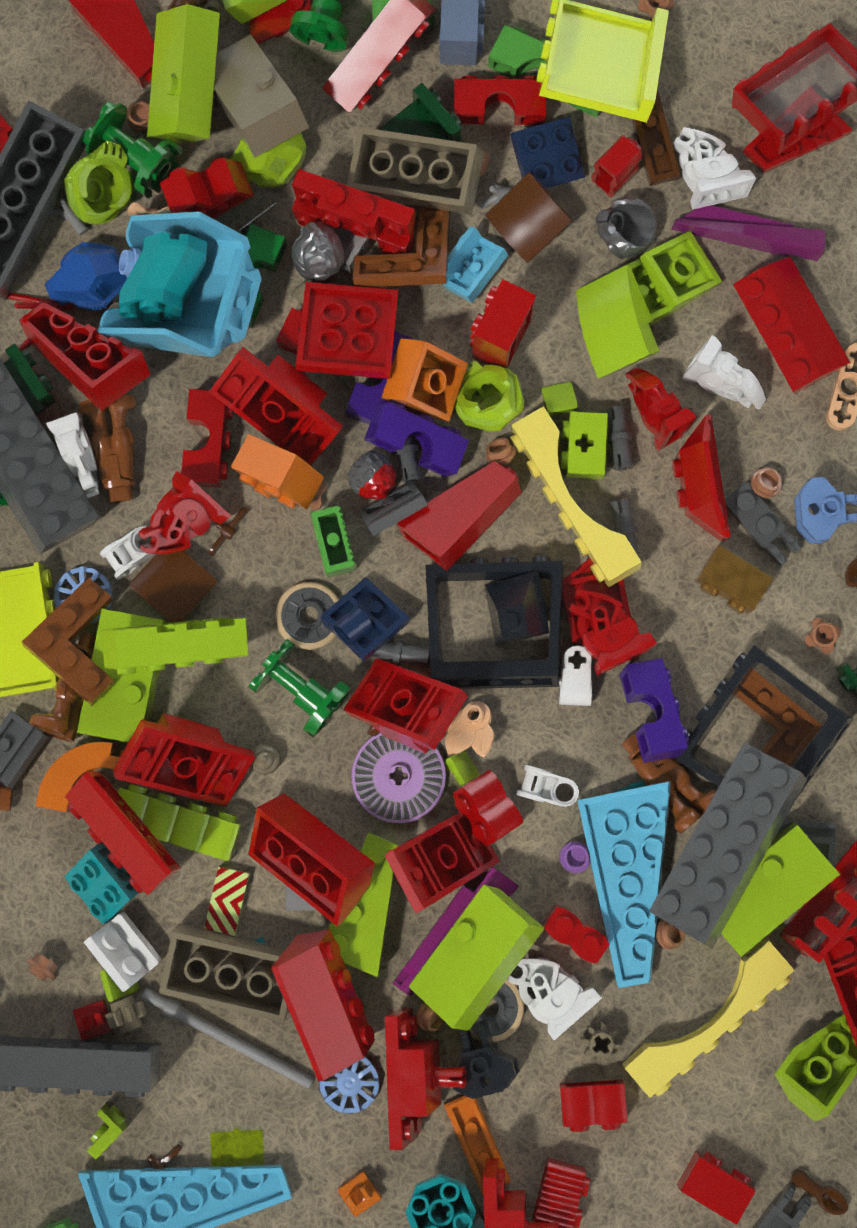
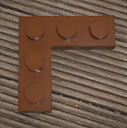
[353,207,450,287]
[22,577,114,706]
[735,670,823,766]

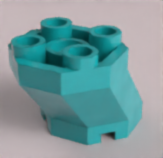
[119,232,207,326]
[405,1174,485,1228]

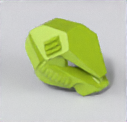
[231,132,306,188]
[64,140,134,225]
[455,360,524,431]

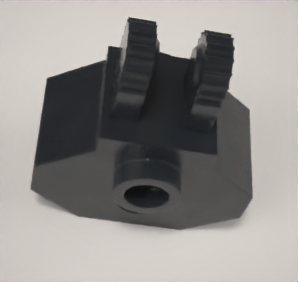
[453,1020,520,1099]

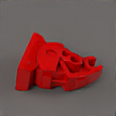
[625,368,696,451]
[138,471,231,554]
[568,590,657,676]

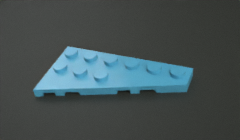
[577,781,671,988]
[78,1165,293,1228]

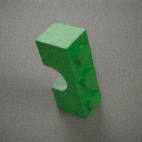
[242,224,287,328]

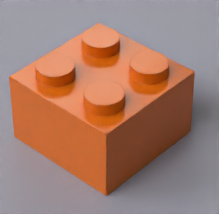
[381,339,468,422]
[231,434,324,510]

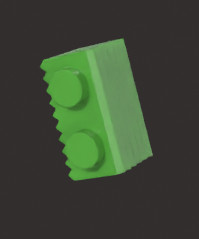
[310,506,357,577]

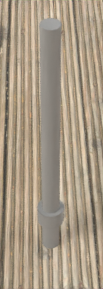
[141,988,314,1089]

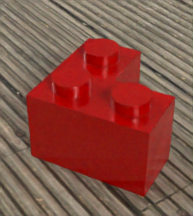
[160,157,254,219]

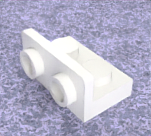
[83,912,162,992]

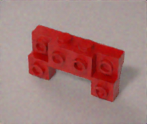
[292,169,416,255]

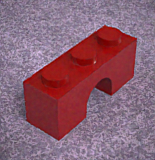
[454,75,546,125]
[181,389,234,488]

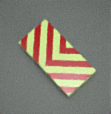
[204,866,250,936]

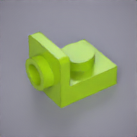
[87,1104,128,1160]

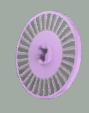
[352,733,446,823]

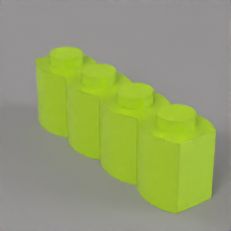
[118,783,243,862]

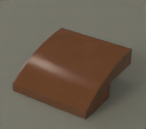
[485,171,572,263]
[128,551,218,622]

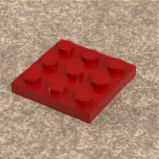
[296,282,398,379]

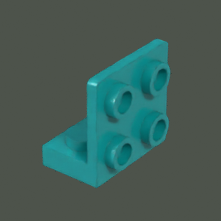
[65,842,140,925]

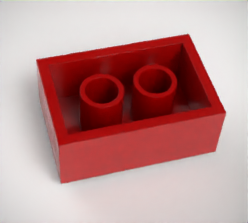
[470,279,537,368]

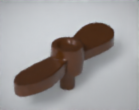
[208,507,247,557]
[147,1144,182,1170]

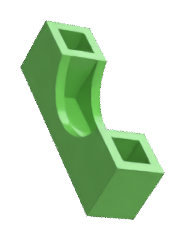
[488,25,600,118]

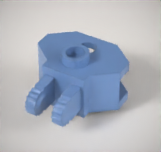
[794,477,857,544]

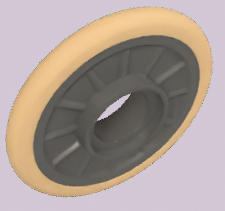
[275,582,339,650]
[470,979,524,1042]

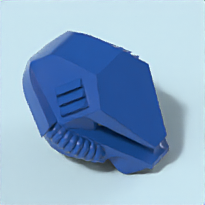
[45,242,127,311]

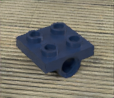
[510,117,585,189]
[321,577,410,662]

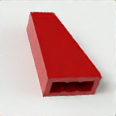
[69,0,154,88]
[396,461,522,571]

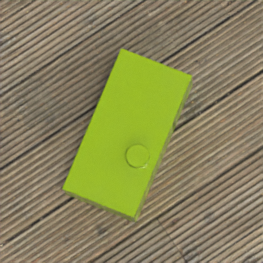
[147,4,220,144]
[77,609,168,742]
[721,822,840,957]
[408,884,545,1030]

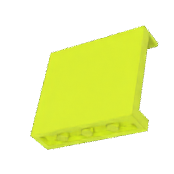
[536,0,669,123]
[0,562,59,698]

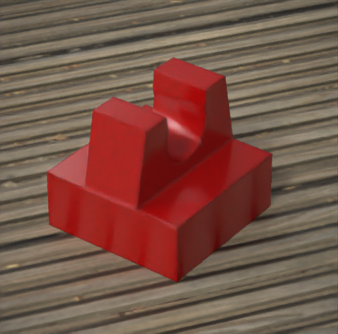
[73,999,114,1041]

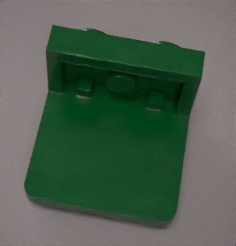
[379,83,462,142]
[3,343,56,415]

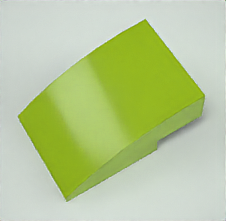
[629,231,723,326]
[576,264,660,379]

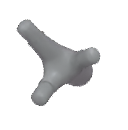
[480,181,511,210]
[51,195,89,236]

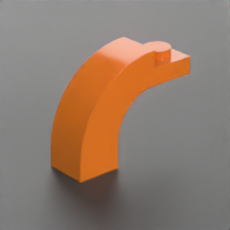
[36,742,123,812]

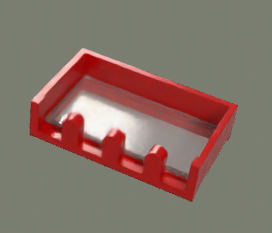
[732,23,857,155]
[779,839,857,963]

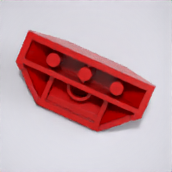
[672,414,731,541]

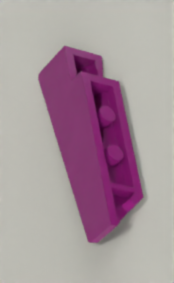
[672,205,825,261]
[392,866,519,997]

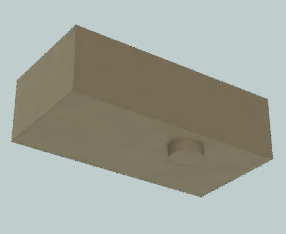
[213,34,309,158]
[347,127,484,215]
[159,923,289,1023]

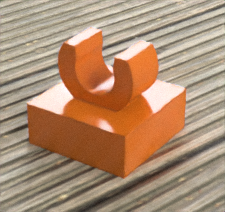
[337,1170,382,1217]

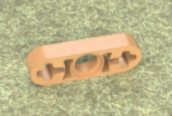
[826,343,857,431]

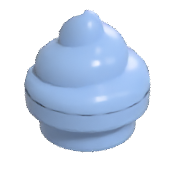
[119,248,141,278]

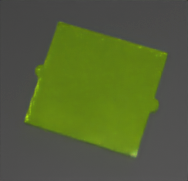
[210,1128,264,1167]

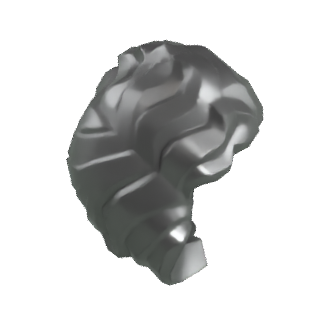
[596,197,657,259]
[291,222,345,282]

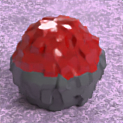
[347,450,396,500]

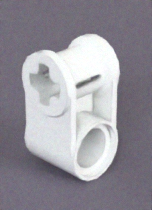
[100,527,155,580]
[559,646,592,706]
[516,765,579,807]

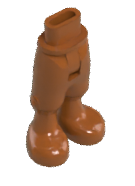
[79,395,137,503]
[29,632,96,742]
[621,730,717,834]

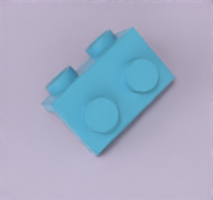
[443,226,508,303]

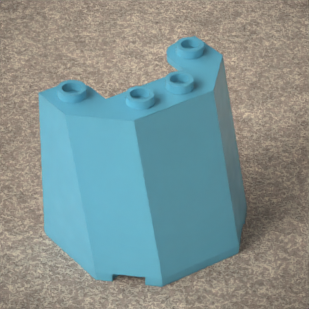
[98,212,262,357]

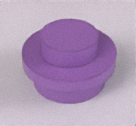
[560,841,591,873]

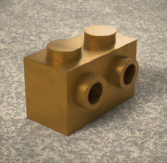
[696,545,774,614]

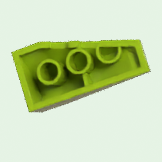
[774,1014,857,1122]

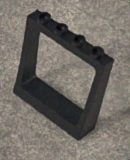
[425,556,564,689]
[674,645,854,801]

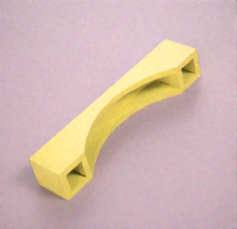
[510,406,642,588]
[622,938,795,1098]

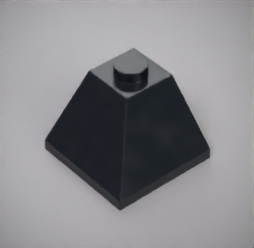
[484,571,550,645]

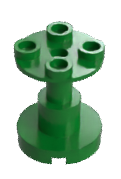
[289,0,350,52]
[81,101,183,198]
[248,639,351,738]

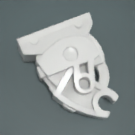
[673,127,756,210]
[681,335,766,410]
[46,412,99,498]
[508,957,602,1040]

